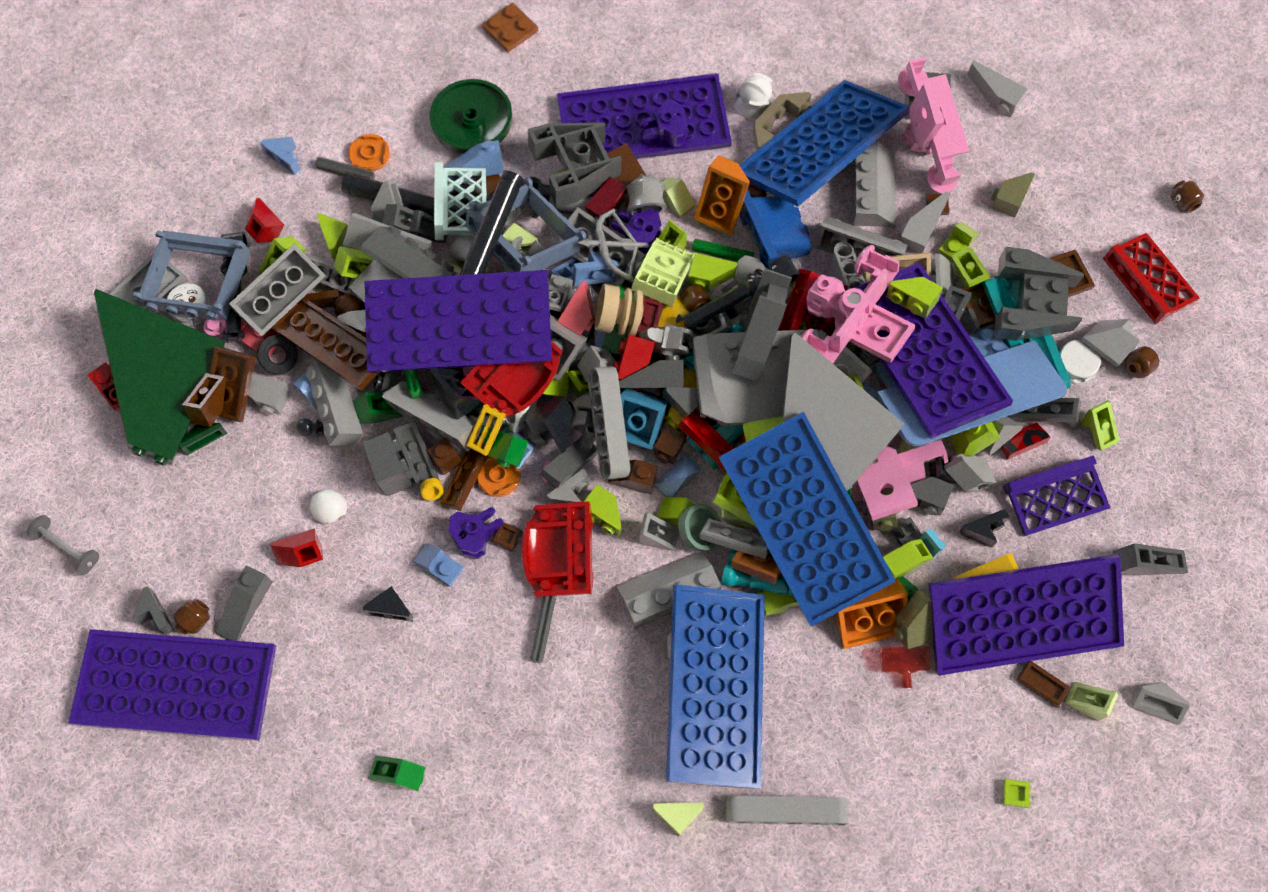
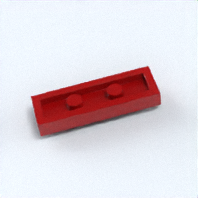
[678,411,734,473]

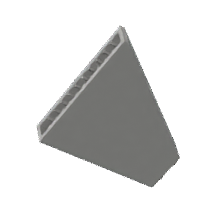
[782,332,905,491]

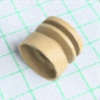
[595,284,643,336]

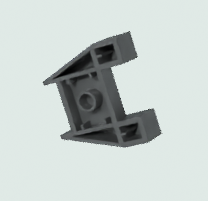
[528,123,621,208]
[994,246,1084,341]
[730,269,792,382]

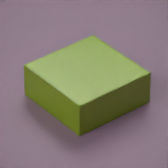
[1003,779,1030,808]

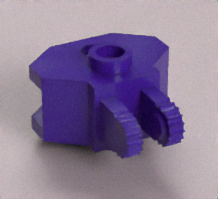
[639,99,688,147]
[611,209,662,254]
[448,507,504,559]

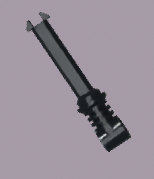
[220,232,248,343]
[675,255,800,330]

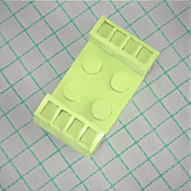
[631,238,694,307]

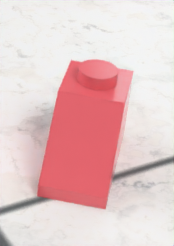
[557,280,595,336]

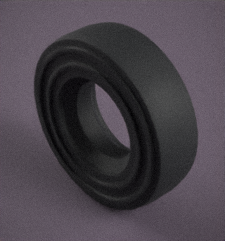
[257,335,298,375]

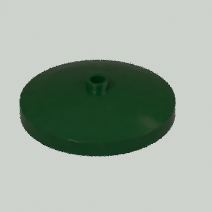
[429,79,513,153]

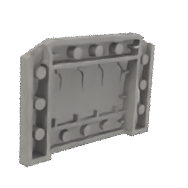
[692,329,826,426]

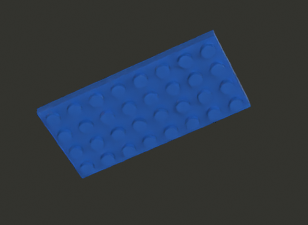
[739,80,909,207]
[719,412,896,626]
[666,584,765,789]

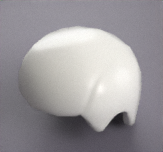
[309,489,347,524]

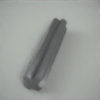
[315,156,375,179]
[530,596,556,663]

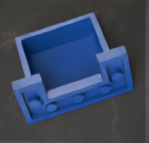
[739,189,811,269]

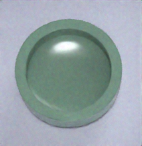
[678,504,721,551]

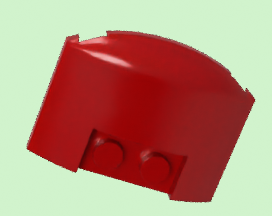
[460,342,562,419]
[522,501,594,597]

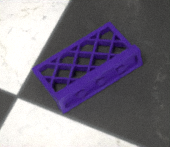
[1002,455,1111,537]

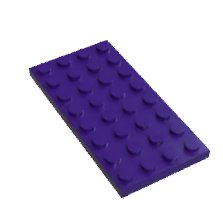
[557,73,732,159]
[854,263,1013,439]
[364,270,553,373]
[928,554,1124,676]
[68,629,277,741]

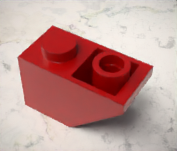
[245,198,284,243]
[613,335,655,381]
[87,362,119,411]
[270,528,323,567]

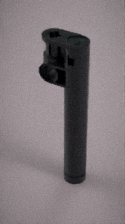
[459,170,524,275]
[341,172,493,226]

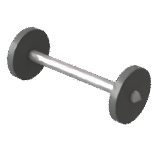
[26,515,99,575]

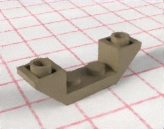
[753,92,812,151]

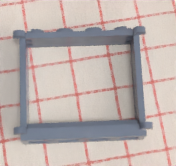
[465,178,586,272]
[132,230,250,321]

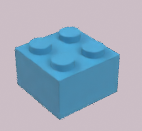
[621,388,668,450]

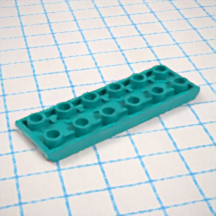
[982,276,1071,389]

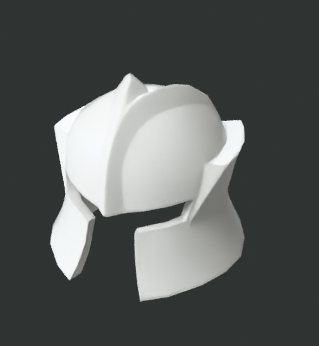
[733,73,773,119]

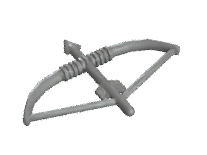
[577,209,648,281]

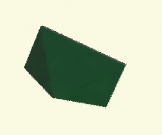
[179,423,228,455]

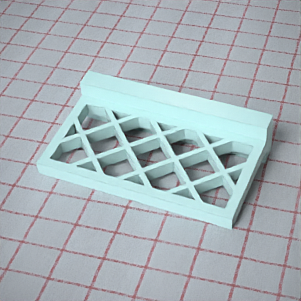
[434,162,487,240]

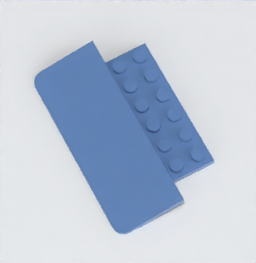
[874,327,1067,446]

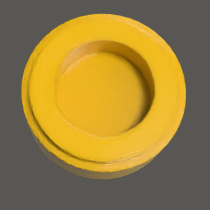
[420,478,444,501]

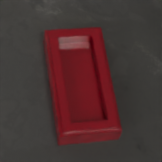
[585,177,628,219]

